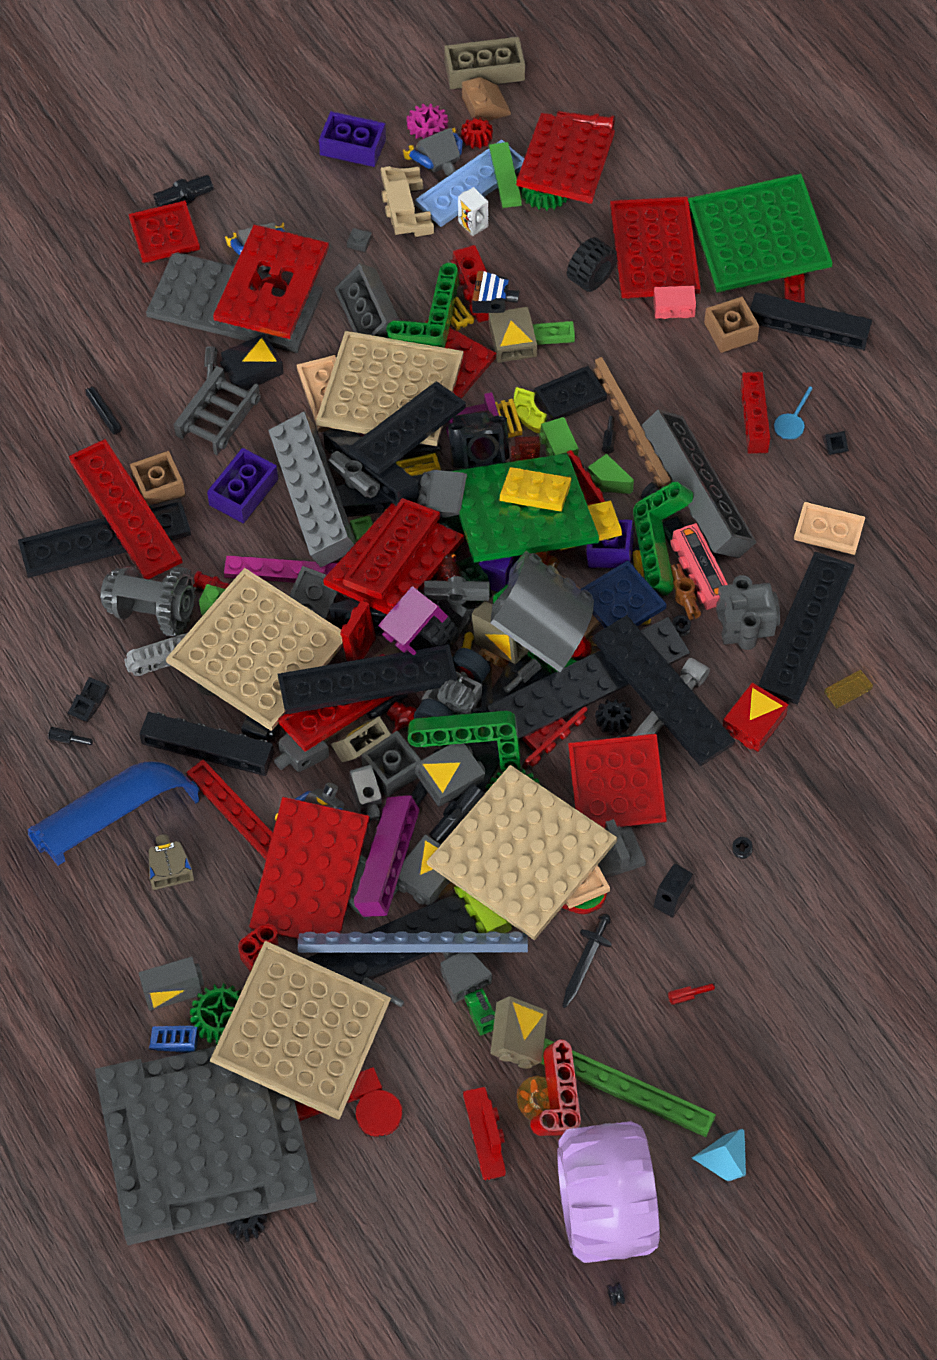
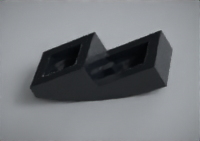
[68,677,110,722]

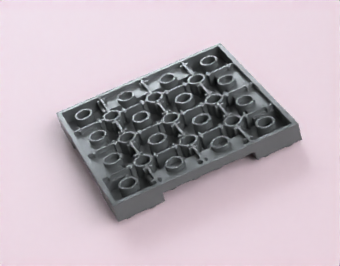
[95,1047,317,1246]

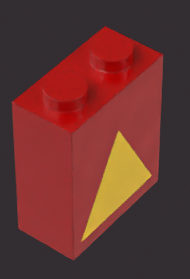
[722,683,789,752]

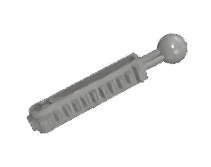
[124,633,187,676]

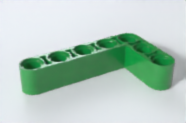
[387,263,459,348]
[633,482,693,596]
[408,711,521,773]

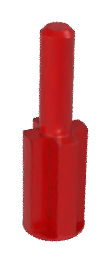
[668,983,715,1005]

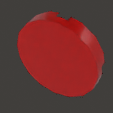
[356,1090,402,1137]

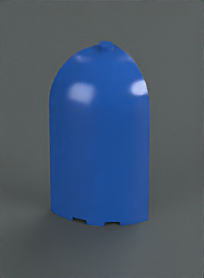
[28,761,200,866]

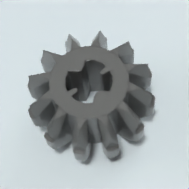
[437,679,476,715]

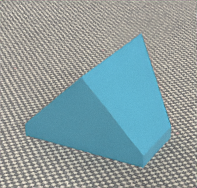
[692,1129,746,1181]

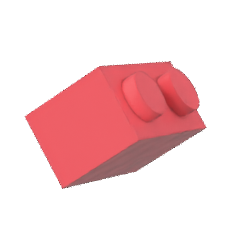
[653,286,696,319]

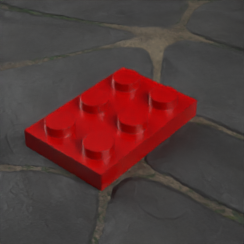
[340,601,376,662]

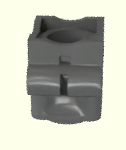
[716,575,780,650]

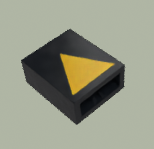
[220,334,284,390]

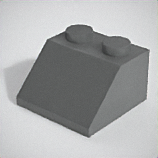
[417,470,467,519]

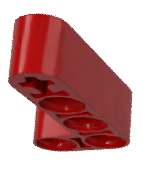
[238,924,278,972]
[530,1040,581,1136]

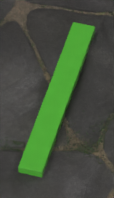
[541,1038,716,1137]

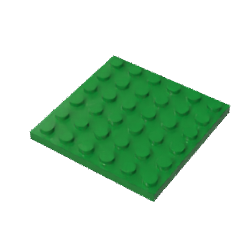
[688,173,832,293]
[451,453,599,563]

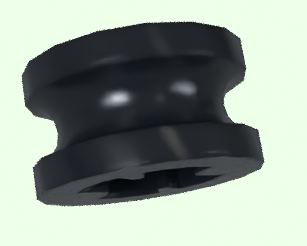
[672,615,691,637]
[732,837,753,859]
[607,1282,625,1307]

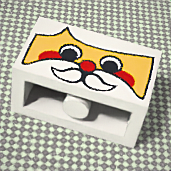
[458,187,488,236]

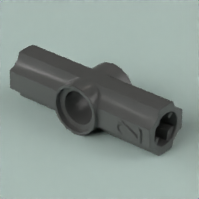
[328,451,380,498]
[424,576,489,605]

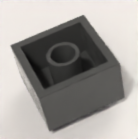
[361,731,422,797]

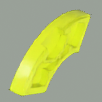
[514,387,547,433]

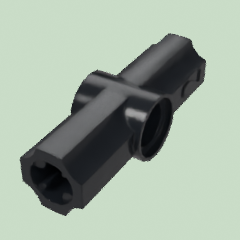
[153,175,214,207]
[429,784,485,844]

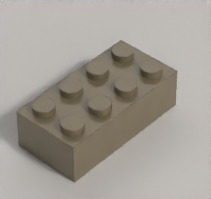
[444,37,525,90]

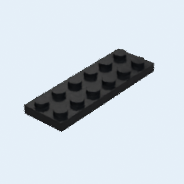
[349,381,466,475]

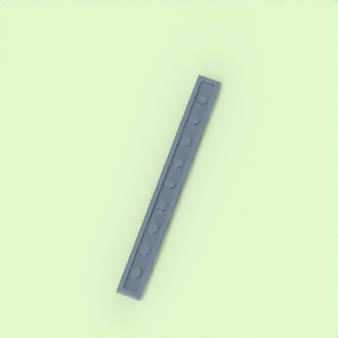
[298,931,528,953]

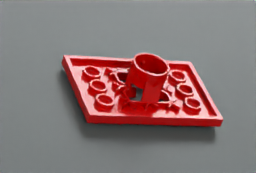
[213,224,329,339]

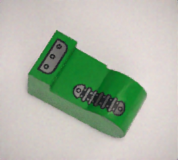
[464,988,495,1036]

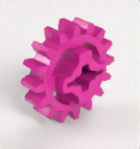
[407,103,448,139]

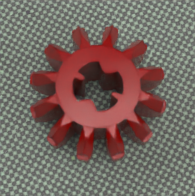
[461,117,493,149]

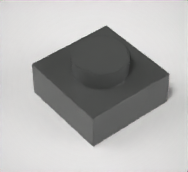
[347,228,372,252]

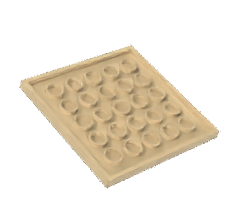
[316,331,463,446]
[166,568,343,731]
[427,765,617,940]
[210,941,391,1120]

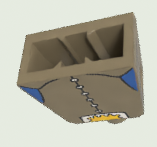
[149,834,194,890]

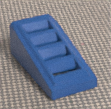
[149,1026,199,1053]

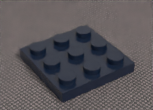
[580,561,667,628]

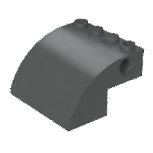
[490,551,594,672]

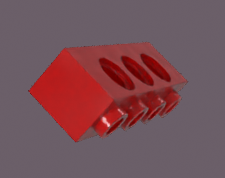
[450,245,489,323]
[740,372,770,454]

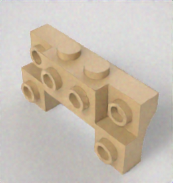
[381,166,434,237]

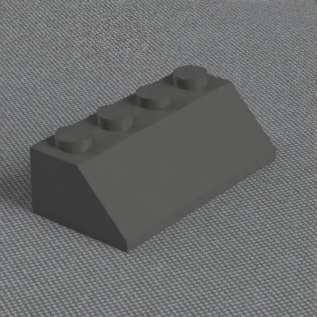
[334,263,400,338]

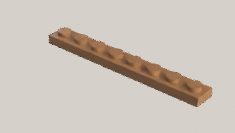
[593,357,671,489]

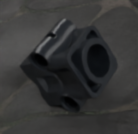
[448,410,510,469]

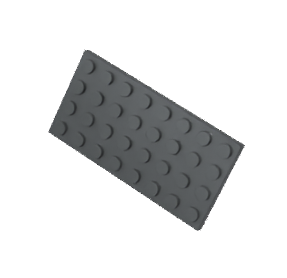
[146,253,323,353]

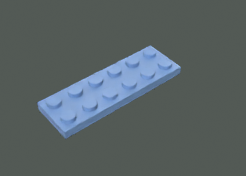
[415,139,524,227]

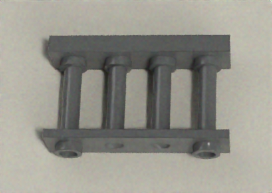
[174,366,261,455]

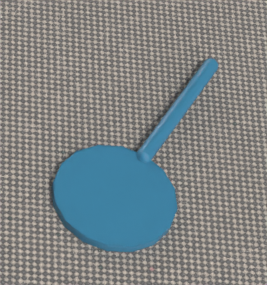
[774,386,812,440]

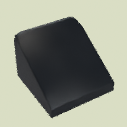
[822,431,849,455]

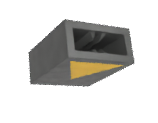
[415,743,485,807]
[396,835,451,906]
[138,956,205,1011]

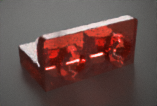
[510,436,540,462]

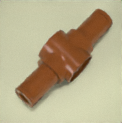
[671,564,701,620]

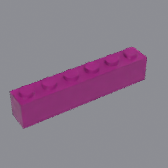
[354,796,420,917]

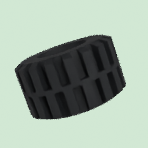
[567,237,617,292]
[409,616,459,650]

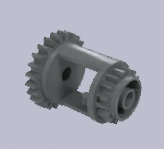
[101,566,196,637]

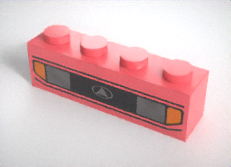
[670,523,728,610]

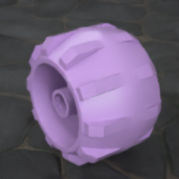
[557,1121,659,1263]

